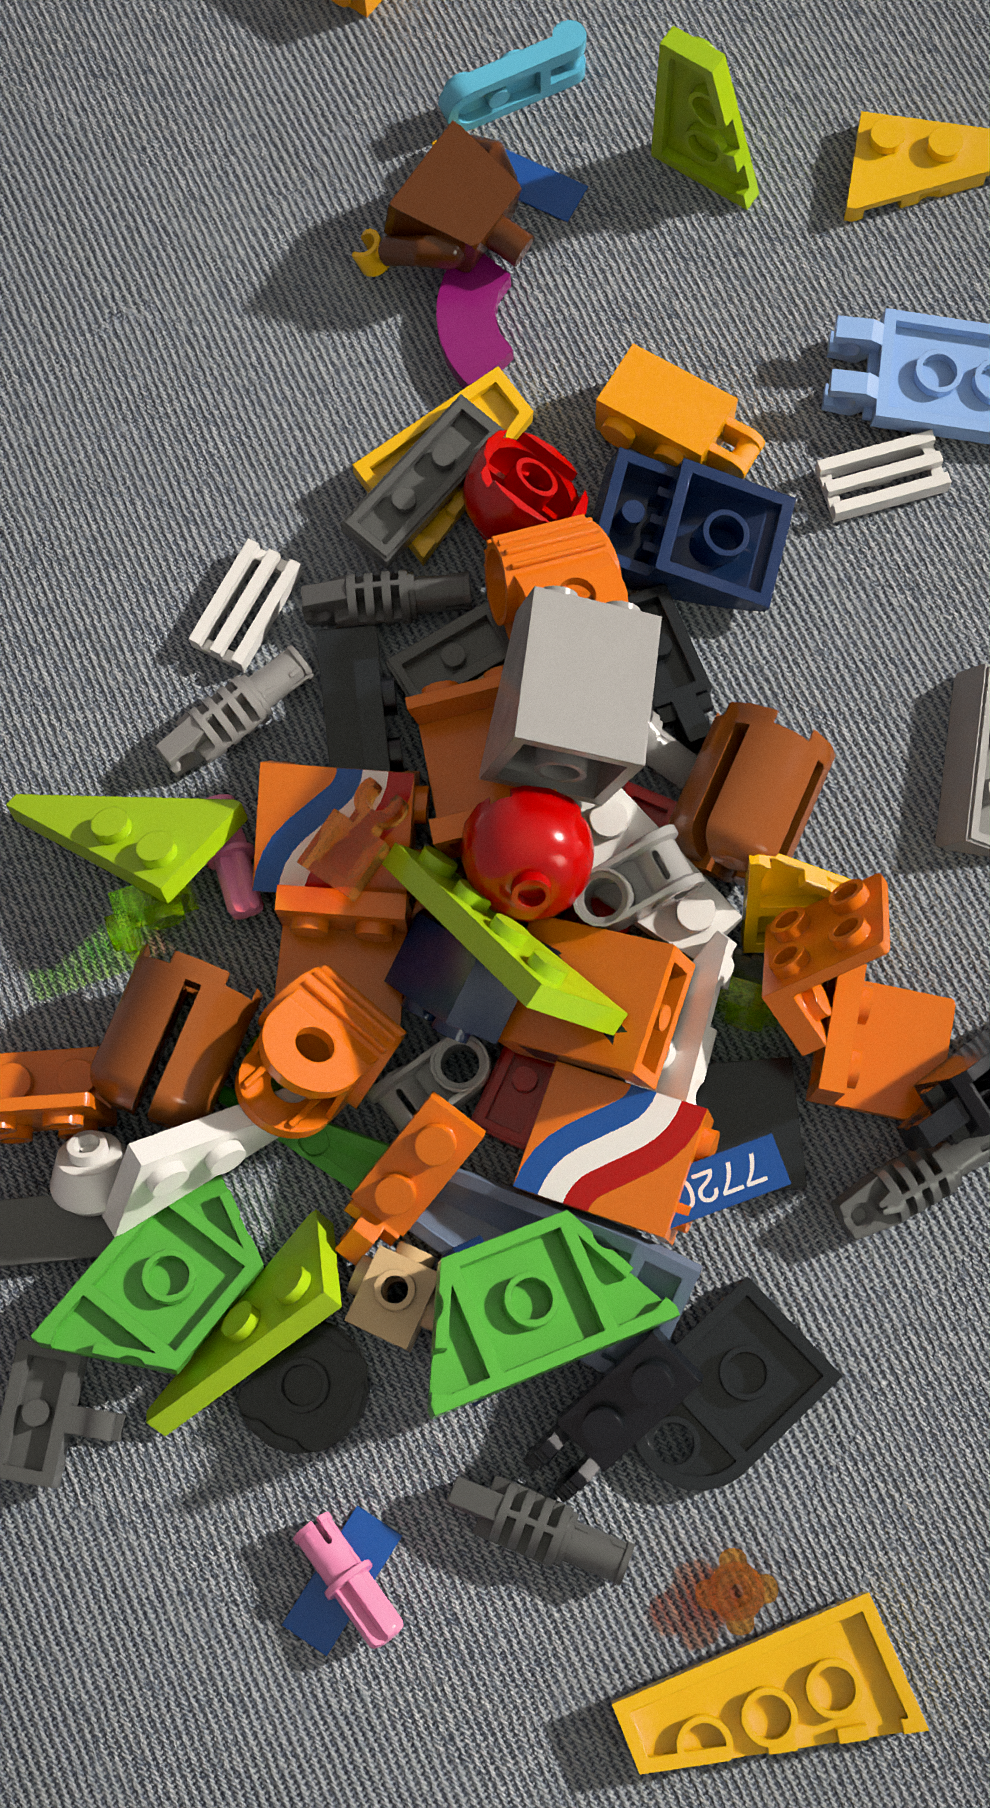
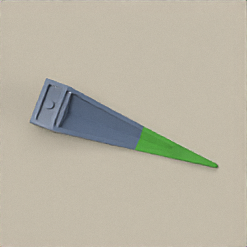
[218,1086,703,1373]

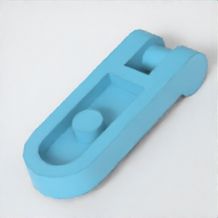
[438,20,586,131]

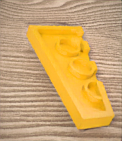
[611,1590,929,1775]

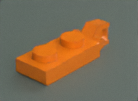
[334,1091,486,1266]

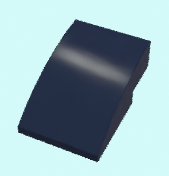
[592,447,796,612]

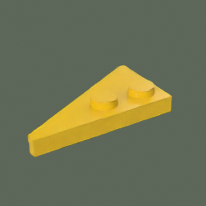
[844,111,990,222]

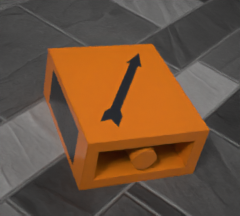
[498,917,696,1090]

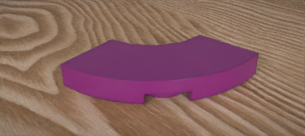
[436,254,513,389]

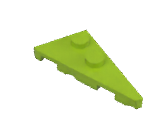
[6,794,248,904]
[146,1209,342,1436]

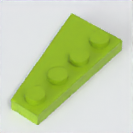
[382,842,628,1036]

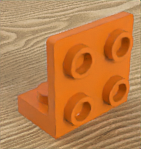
[762,873,890,1056]
[274,884,412,1027]
[806,964,956,1121]
[0,1046,117,1144]

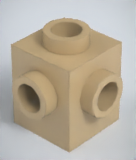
[344,1241,437,1352]

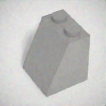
[479,585,662,806]

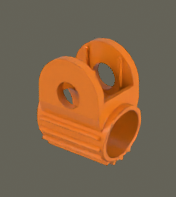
[483,514,628,640]
[235,964,407,1139]

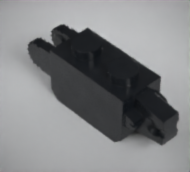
[896,1026,990,1151]

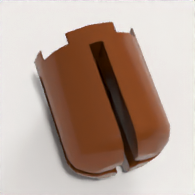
[668,702,836,886]
[90,944,263,1129]

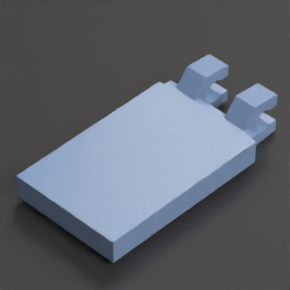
[821,308,990,445]

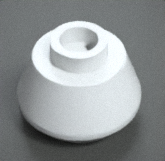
[50,1130,126,1216]

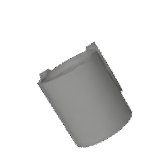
[573,824,706,932]
[366,1036,492,1132]

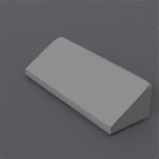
[935,663,990,857]

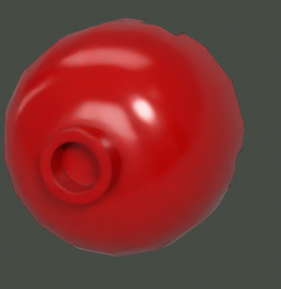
[463,430,588,540]
[461,785,595,922]

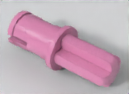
[206,794,264,920]
[293,1512,403,1649]

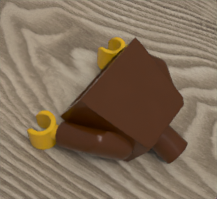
[351,120,534,277]

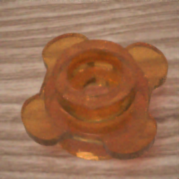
[695,1548,778,1636]

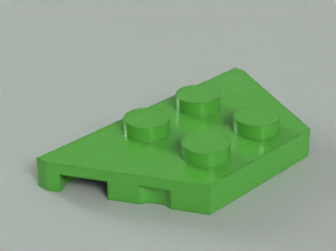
[31,1175,264,1375]
[427,1210,680,1420]

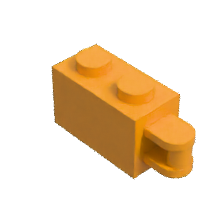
[595,344,765,479]

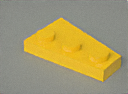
[352,366,534,566]

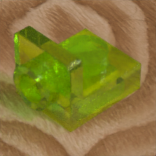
[104,882,199,963]
[715,976,778,1032]

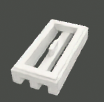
[815,429,951,523]
[188,538,303,672]

